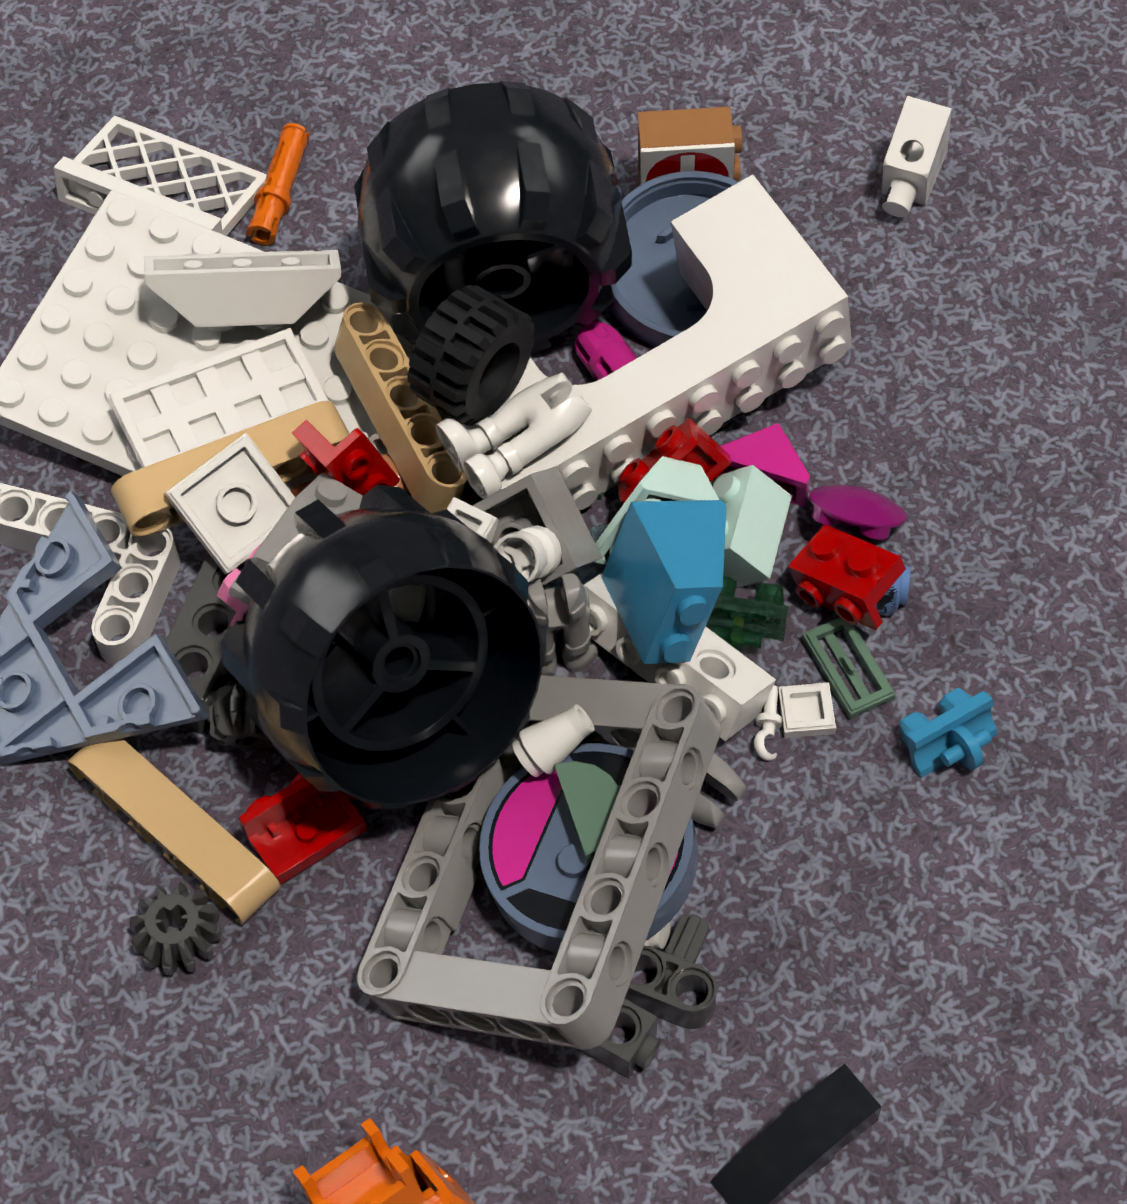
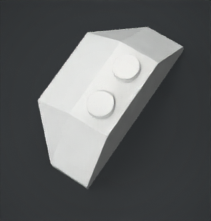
[144,250,341,331]

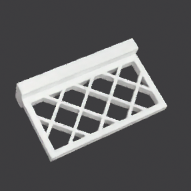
[54,115,267,236]

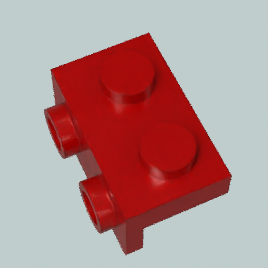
[618,417,731,504]
[292,419,400,496]
[788,524,906,630]
[239,773,367,885]

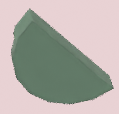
[554,761,619,864]

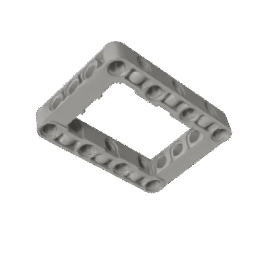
[357,675,721,1050]

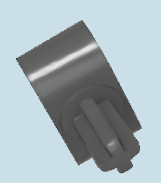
[625,914,717,1029]

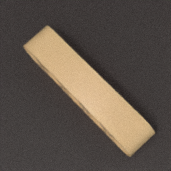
[334,302,467,513]
[111,401,349,537]
[67,738,281,925]

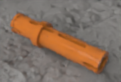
[247,123,310,245]

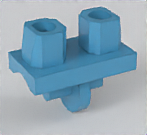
[899,687,998,778]

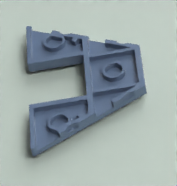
[0,490,210,765]

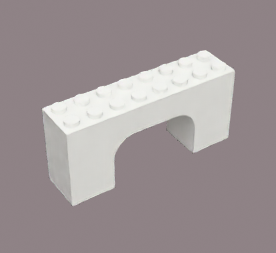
[437,174,852,510]

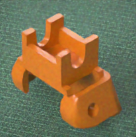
[293,1118,475,1204]

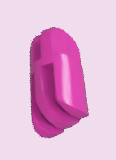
[575,322,637,381]

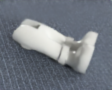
[435,372,592,499]

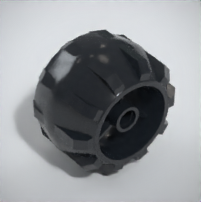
[354,81,632,353]
[221,485,546,810]

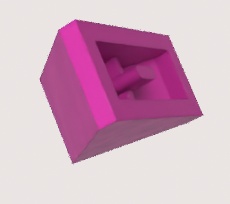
[718,423,810,507]

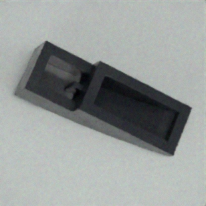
[711,1063,882,1204]

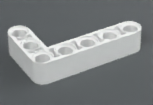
[0,483,180,666]

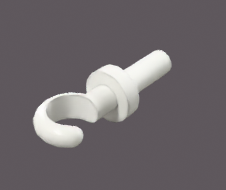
[754,685,782,761]

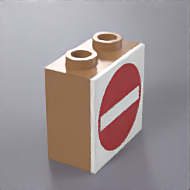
[638,107,742,186]

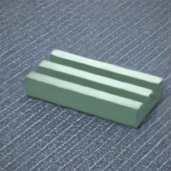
[802,617,896,720]

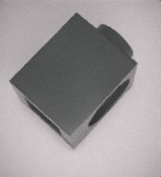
[576,999,661,1079]

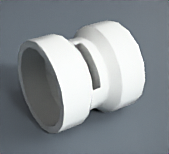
[494,525,562,583]

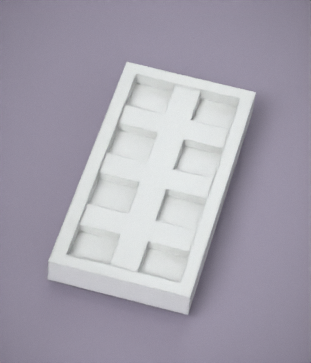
[109,328,329,468]

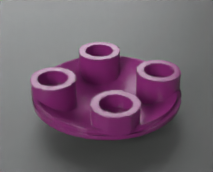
[809,484,907,540]

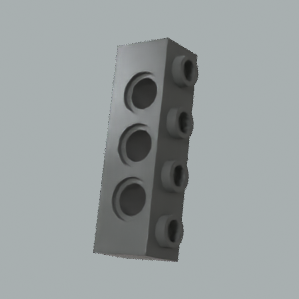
[165,553,247,735]

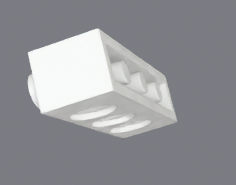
[583,572,776,741]

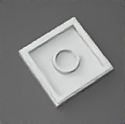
[164,433,295,574]

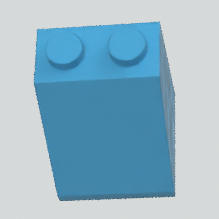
[601,500,726,664]

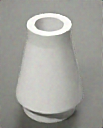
[512,704,595,777]

